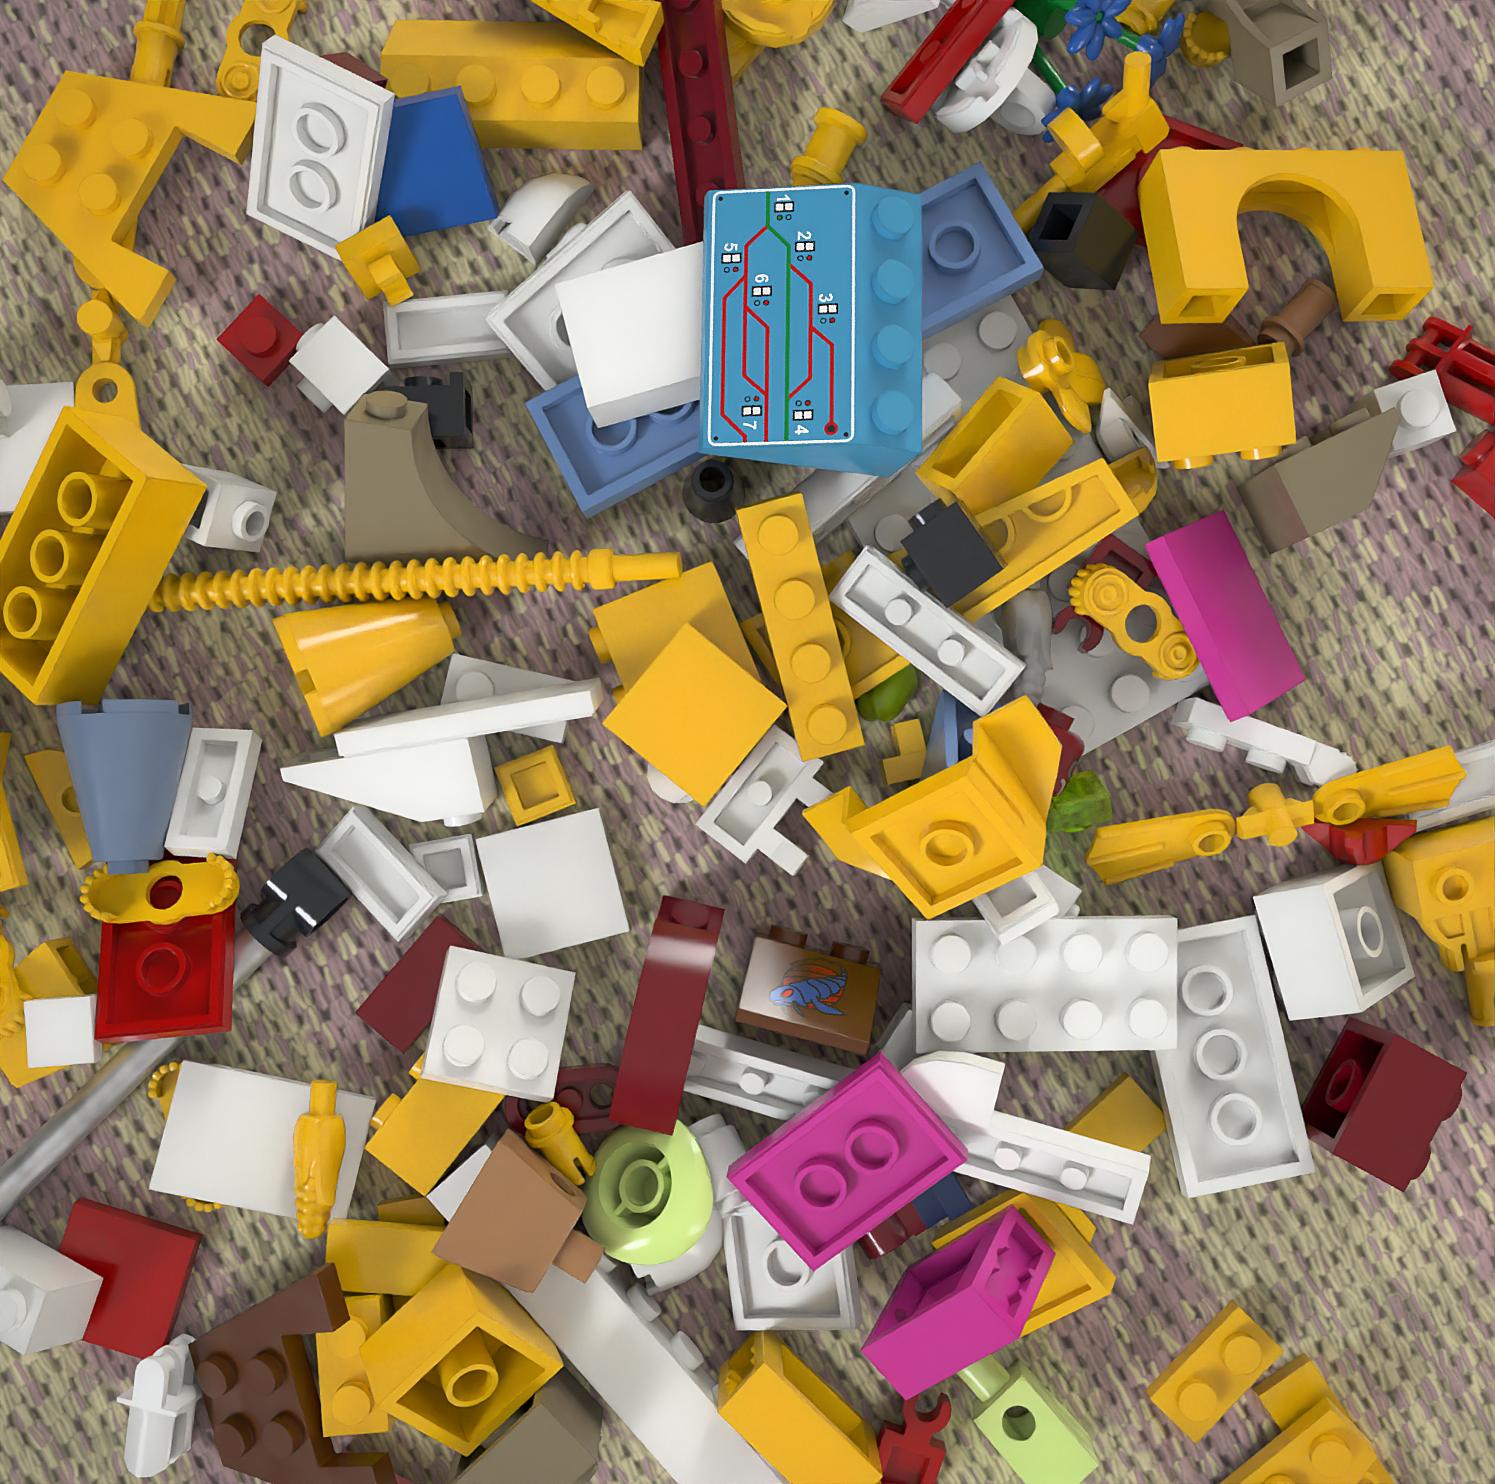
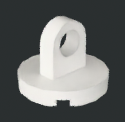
[931,7,1056,135]

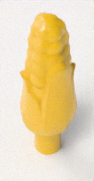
[293,1079,346,1239]

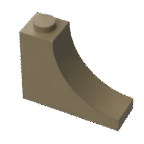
[344,391,549,592]

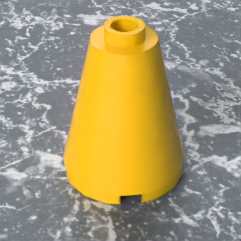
[272,593,462,738]

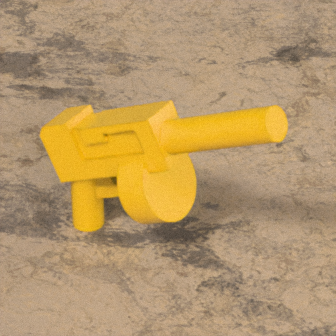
[1012,51,1170,235]

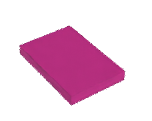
[1145,510,1306,722]
[726,1051,968,1272]

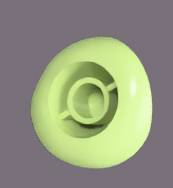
[581,1119,713,1265]

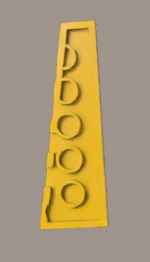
[739,458,1140,700]

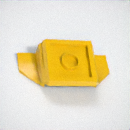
[802,694,1062,920]

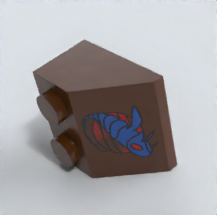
[735,924,881,1056]

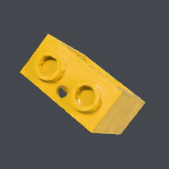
[717,1330,883,1484]

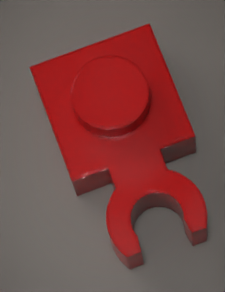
[876,1392,952,1484]

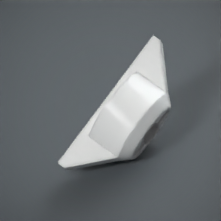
[1095,387,1171,469]

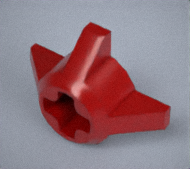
[1301,817,1417,865]

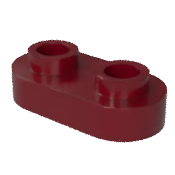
[504,1063,620,1136]

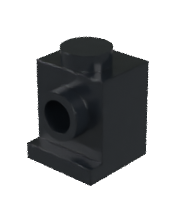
[385,372,474,449]

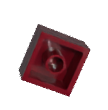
[1301,1016,1467,1192]

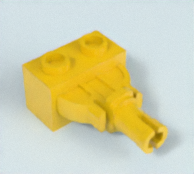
[1383,815,1495,1027]

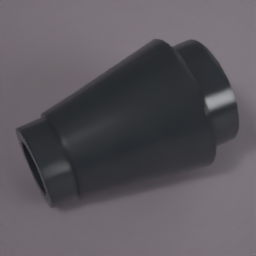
[682,459,745,523]

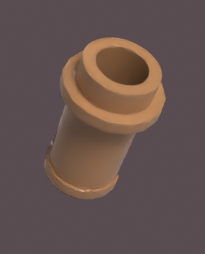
[1257,279,1338,358]

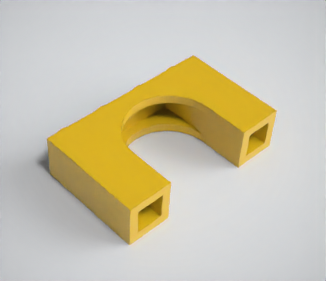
[1136,146,1434,324]

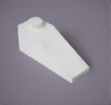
[280,734,498,827]

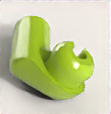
[857,663,918,722]

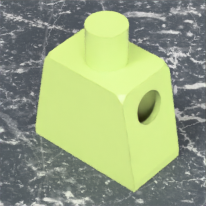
[957,1354,1099,1484]

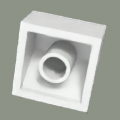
[1253,861,1415,1021]

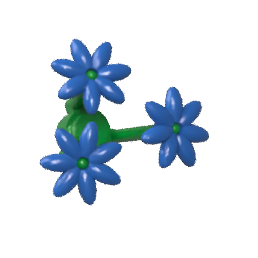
[1010,0,1185,143]

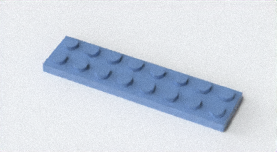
[525,161,1044,519]

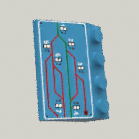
[699,183,922,478]

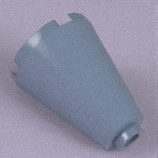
[56,699,193,875]

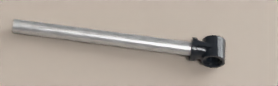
[0,847,353,1221]

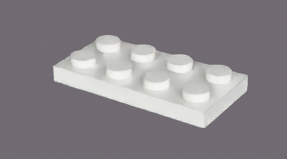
[912,915,1177,1053]
[1149,915,1315,1198]

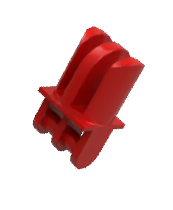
[1389,316,1495,426]

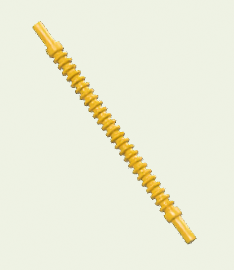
[143,548,682,614]

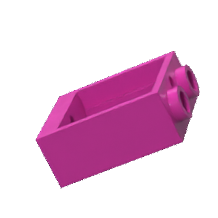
[861,1204,1056,1400]

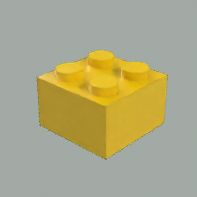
[1148,342,1297,469]
[359,1262,564,1457]

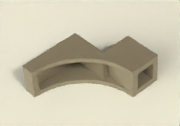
[1190,0,1333,108]

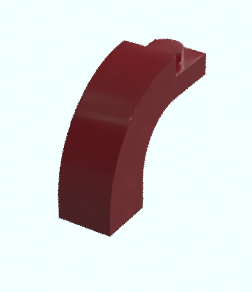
[608,895,725,1136]

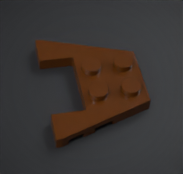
[188,1262,397,1484]

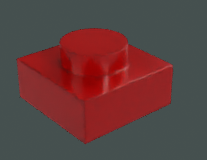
[216,294,304,387]

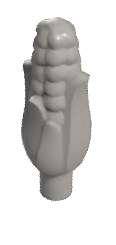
[1001,580,1053,708]

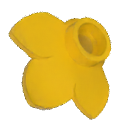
[1017,318,1106,435]

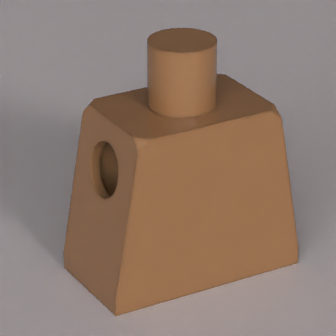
[431,1128,606,1293]

